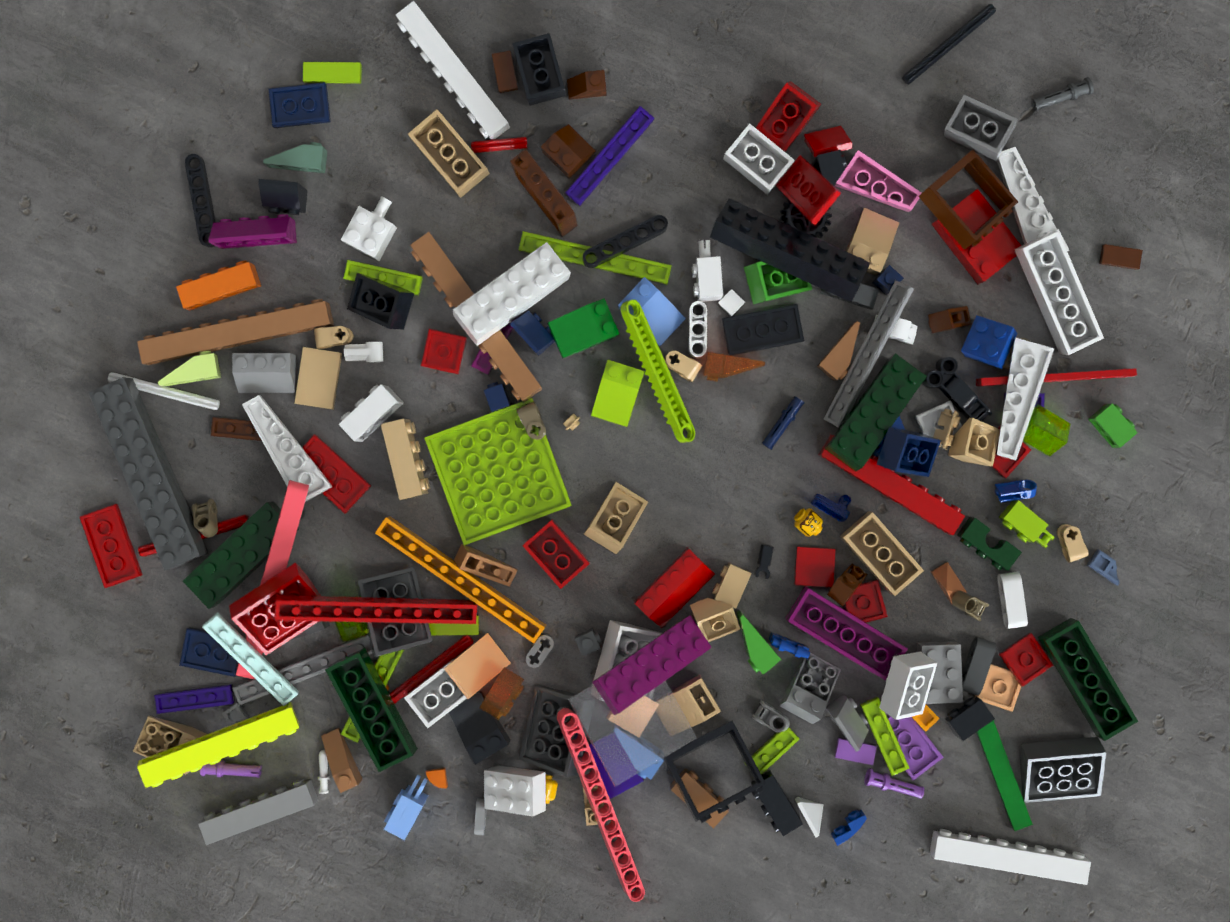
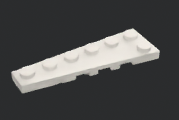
[997,147,1069,252]
[996,338,1054,460]
[242,395,332,502]

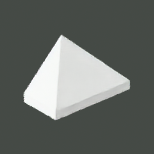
[795,797,824,837]

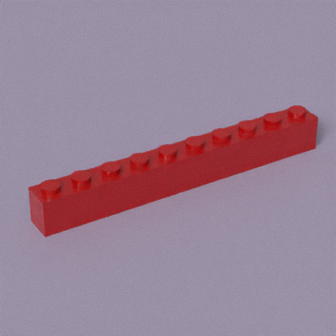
[275,595,477,624]

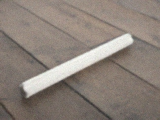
[108,372,220,410]

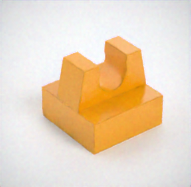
[912,704,940,732]

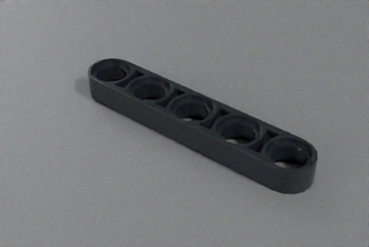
[185,154,216,247]
[583,215,668,268]

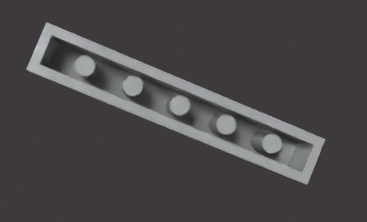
[198,779,319,845]

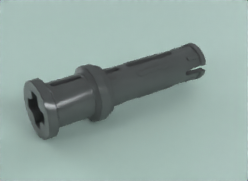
[1032,77,1094,111]

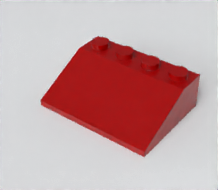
[931,189,1022,285]
[229,562,321,655]

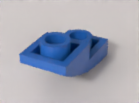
[831,810,867,846]

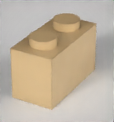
[712,563,752,609]

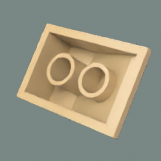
[846,208,899,276]
[584,482,648,554]

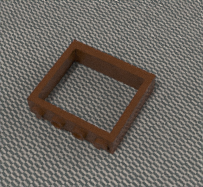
[510,149,578,237]
[918,150,1018,250]

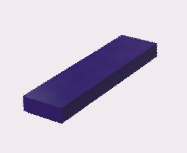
[154,684,234,714]

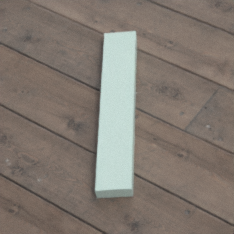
[202,612,299,706]

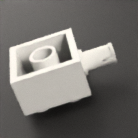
[341,196,397,261]
[692,240,723,302]

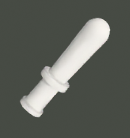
[318,750,330,794]

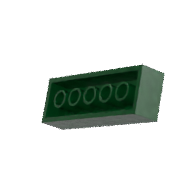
[825,353,927,472]
[183,501,299,609]
[1038,618,1138,741]
[325,648,418,772]

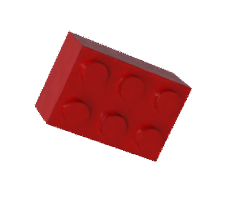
[522,519,590,589]

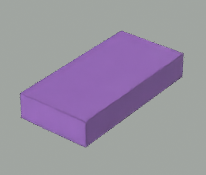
[834,738,877,765]

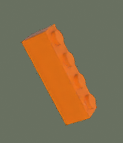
[176,261,261,310]

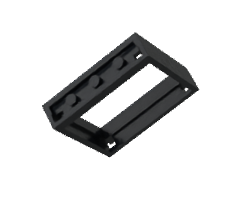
[664,720,766,823]

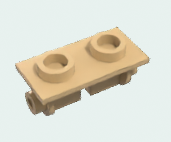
[933,409,960,450]

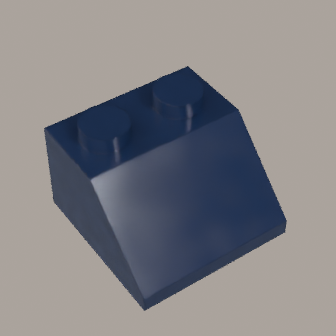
[510,311,555,356]

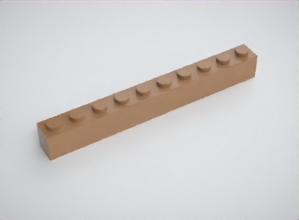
[410,232,542,403]
[137,299,334,365]

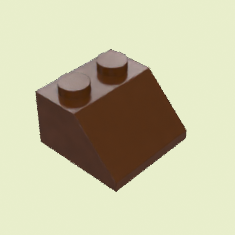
[541,124,596,179]

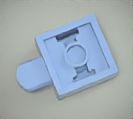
[384,775,429,840]

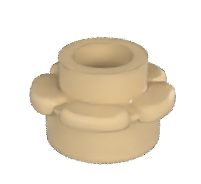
[563,413,580,431]

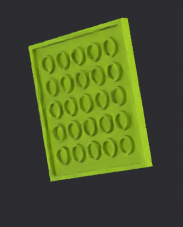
[425,398,572,545]

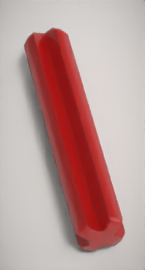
[471,137,528,153]

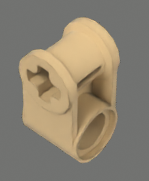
[314,326,354,349]
[664,351,702,382]
[1057,524,1088,563]

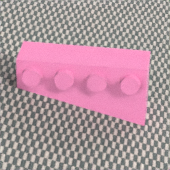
[835,150,921,212]

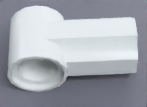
[344,342,383,362]

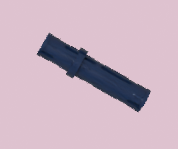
[762,396,804,450]

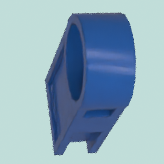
[995,480,1037,502]

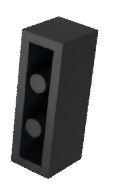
[751,770,803,836]

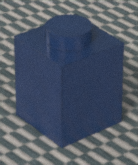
[872,265,904,295]
[484,382,511,412]

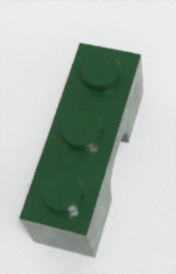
[957,517,1022,571]

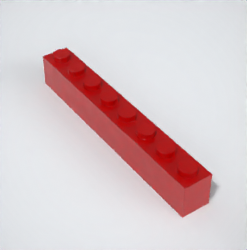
[818,435,965,536]

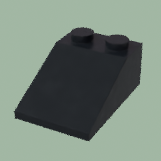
[347,273,414,330]
[449,691,510,765]

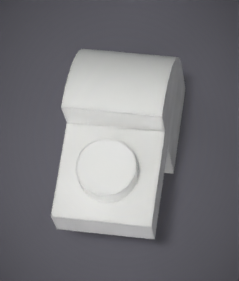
[875,315,918,345]

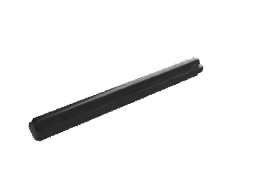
[902,4,996,85]

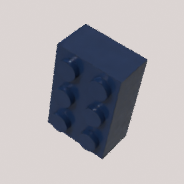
[877,427,941,477]

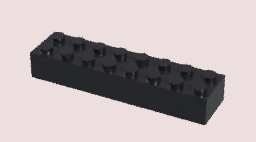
[710,199,870,302]

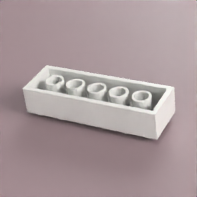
[1014,231,1104,355]
[453,242,571,346]

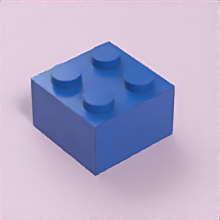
[961,315,1018,369]

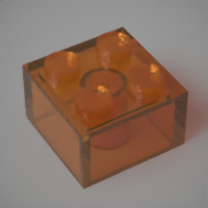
[479,667,524,720]

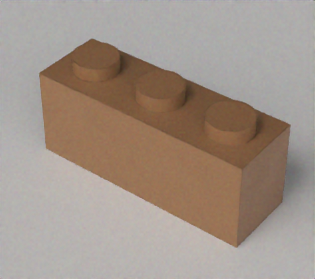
[670,768,729,828]

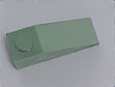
[263,142,327,173]

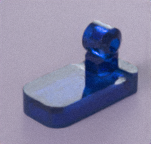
[811,494,851,522]

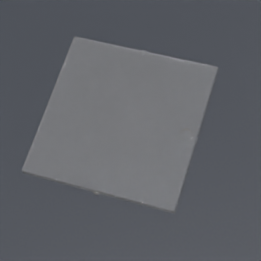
[568,681,697,787]

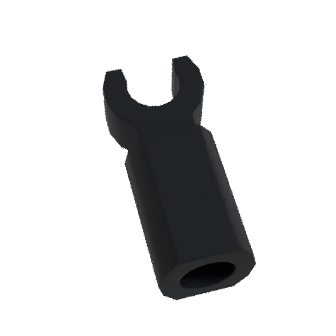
[755,544,774,579]

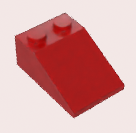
[756,81,821,152]

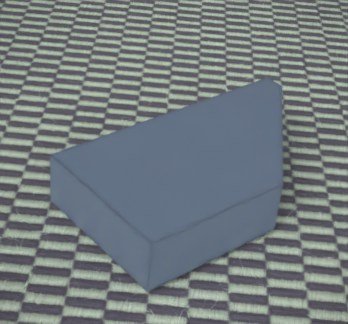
[1087,549,1120,586]

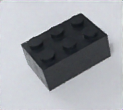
[512,33,566,106]

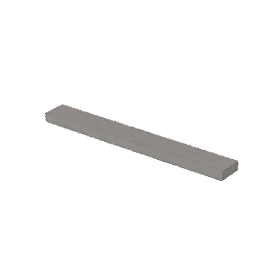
[824,280,914,428]
[232,635,373,705]

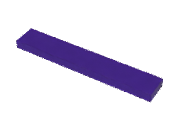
[565,106,655,206]

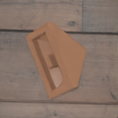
[931,562,968,604]

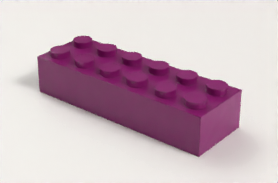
[785,586,908,681]
[592,615,712,715]

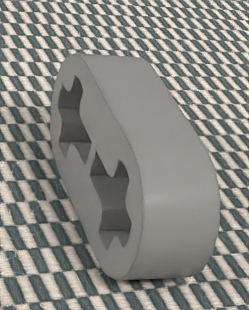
[526,634,554,668]
[474,798,487,836]

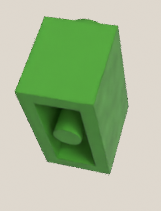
[1088,403,1138,448]

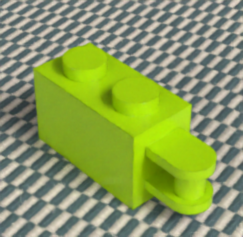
[999,500,1055,548]

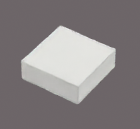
[718,289,745,316]

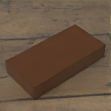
[492,50,518,93]
[1099,244,1143,270]

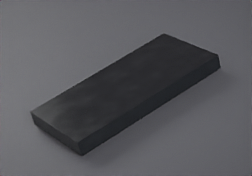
[722,304,804,356]

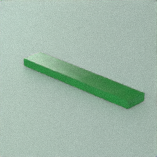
[976,720,1033,831]

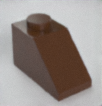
[567,70,607,100]
[928,306,972,334]

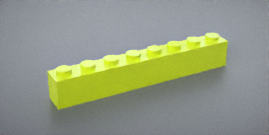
[137,702,299,788]

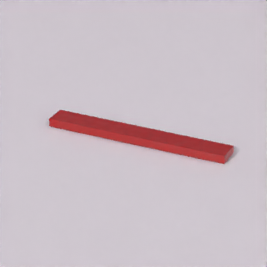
[976,368,1137,387]

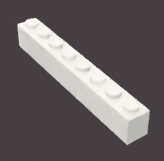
[396,1,510,140]
[930,829,1091,885]

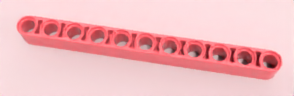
[236,480,309,680]
[557,708,645,902]

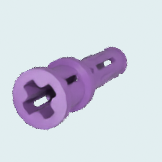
[200,760,262,778]
[864,768,924,799]

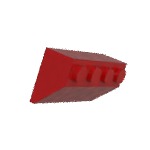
[635,547,715,628]

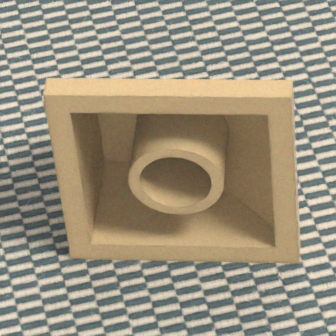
[948,418,1000,466]
[690,598,741,642]

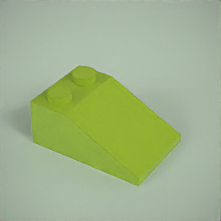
[591,360,645,427]

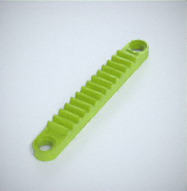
[621,299,695,443]

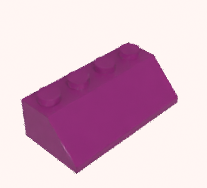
[209,214,297,249]

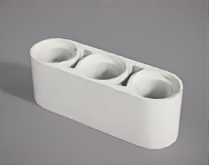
[688,301,707,358]
[997,571,1028,629]

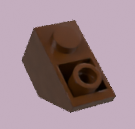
[827,563,868,606]

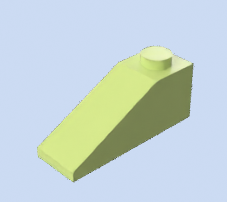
[158,351,221,387]

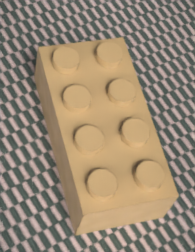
[408,109,490,198]
[381,419,430,500]
[840,511,924,596]

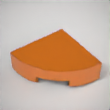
[426,768,448,788]

